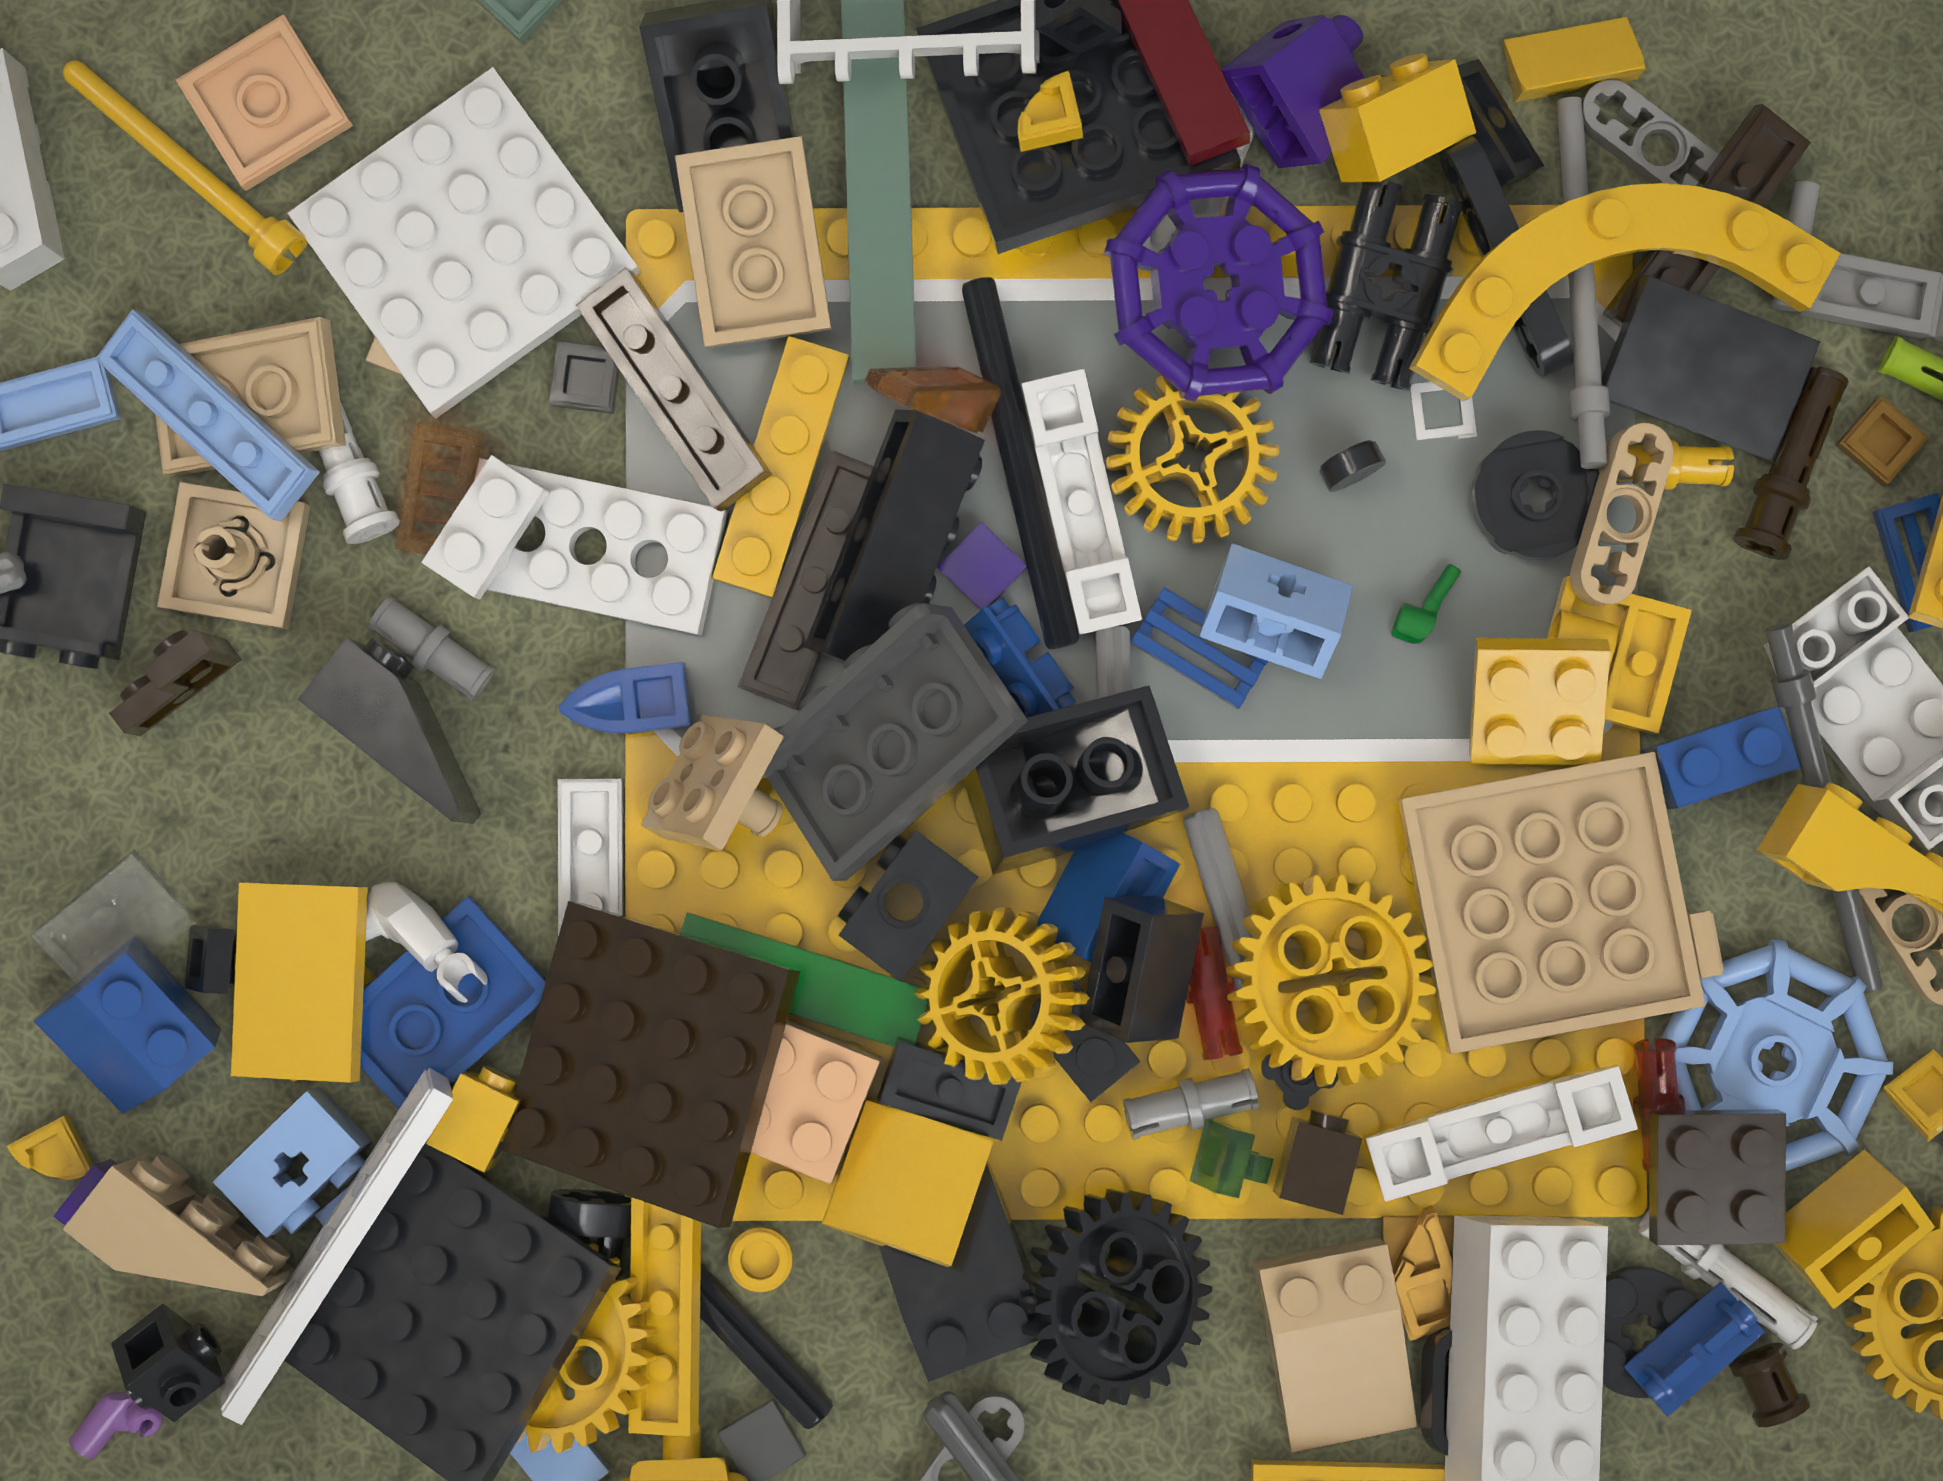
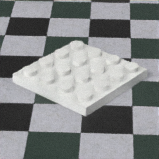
[288,67,641,419]

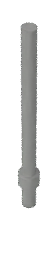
[1557,96,1611,469]

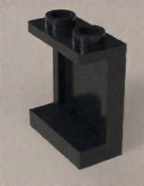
[0,483,146,669]

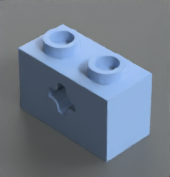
[1199,543,1353,679]
[213,1087,372,1238]

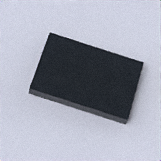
[1601,275,1821,462]

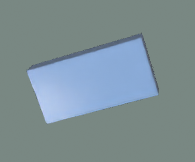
[0,357,121,451]

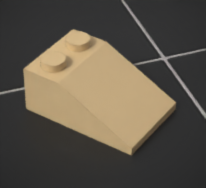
[1252,1236,1417,1453]

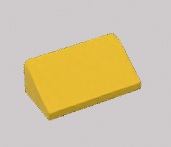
[1503,17,1646,102]

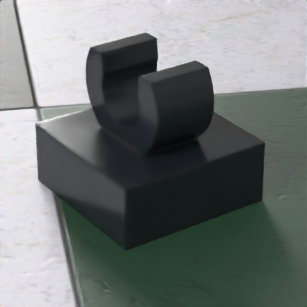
[184,925,237,994]

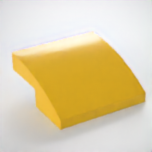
[821,1100,994,1267]

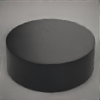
[1319,440,1386,492]

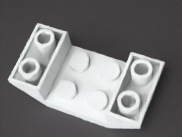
[1764,567,1943,851]

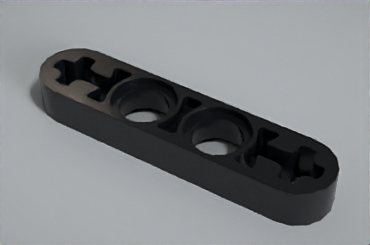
[1440,136,1573,377]

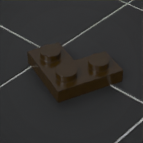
[109,629,242,736]

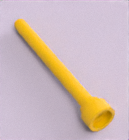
[63,60,308,275]

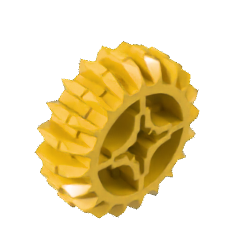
[1105,376,1279,544]
[914,908,1090,1085]

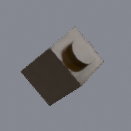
[1273,1110,1362,1215]

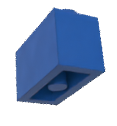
[1641,706,1801,809]

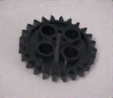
[1019,1189,1212,1405]

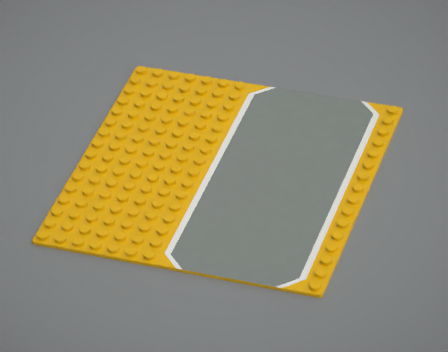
[625,205,1647,1221]

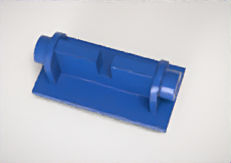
[964,597,1076,718]
[1623,1282,1765,1417]

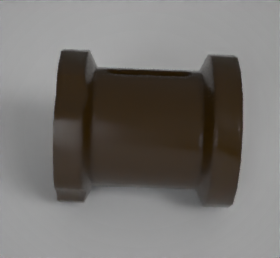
[1729,1343,1810,1428]

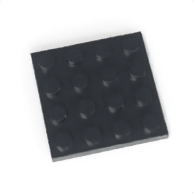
[916,0,1241,254]
[284,1139,621,1481]

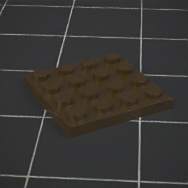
[500,901,800,1228]

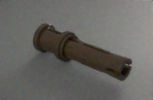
[1733,367,1849,560]

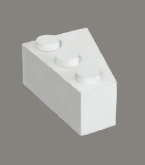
[0,48,65,291]

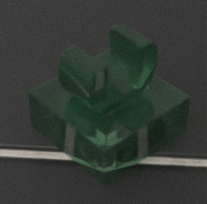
[1189,1119,1274,1198]

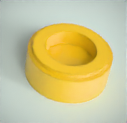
[728,1226,793,1292]

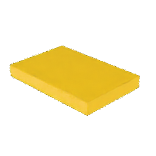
[231,883,368,1083]

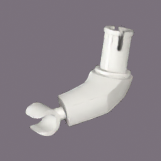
[366,882,487,1002]

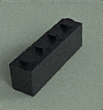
[804,409,985,664]

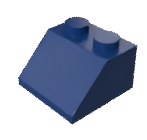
[34,935,221,1114]

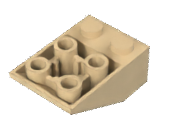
[62,1154,295,1296]

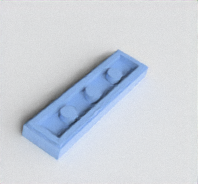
[95,309,320,522]

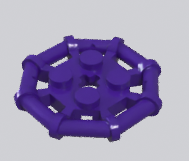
[1104,164,1333,402]

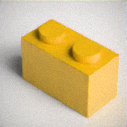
[1319,53,1476,182]
[1775,1149,1935,1310]

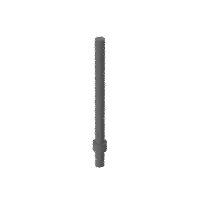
[1765,623,1883,992]

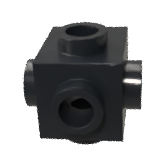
[111,1303,226,1422]

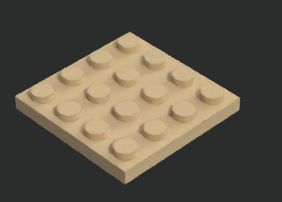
[1398,752,1705,1054]

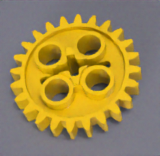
[1226,875,1436,1087]
[1845,1207,1943,1420]
[517,1244,657,1453]

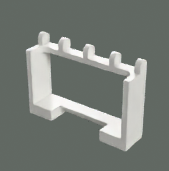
[777,0,1040,84]

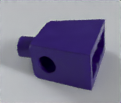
[1221,15,1365,168]

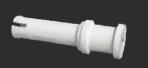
[319,401,400,544]

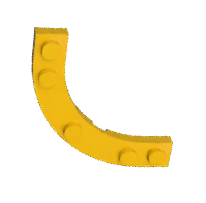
[1409,183,1841,401]

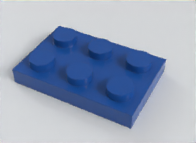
[361,896,546,1109]

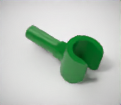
[1391,564,1461,644]

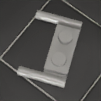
[1772,181,1943,342]

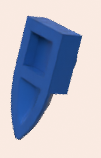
[559,662,693,734]

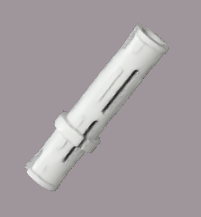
[1638,1210,1818,1350]

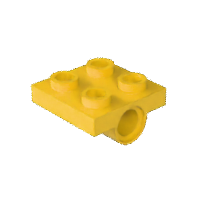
[1547,576,1692,735]

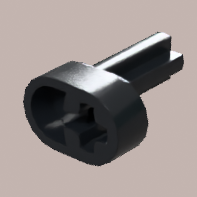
[547,1189,631,1280]

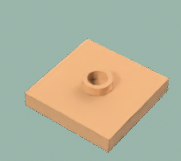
[176,14,353,191]

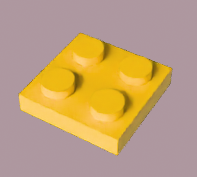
[1469,638,1611,765]

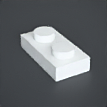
[421,455,550,599]

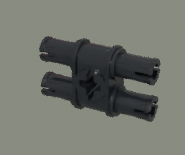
[1310,181,1464,391]

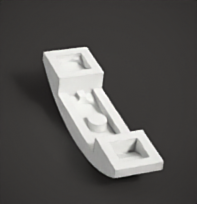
[1021,369,1142,634]
[1366,1065,1638,1202]

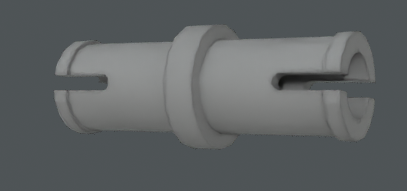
[367,595,496,702]
[1123,1068,1259,1140]

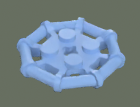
[1651,939,1894,1171]

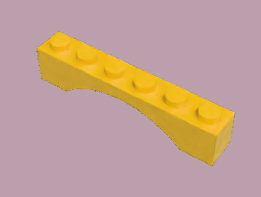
[1757,782,1943,916]

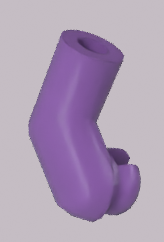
[69,1392,163,1459]

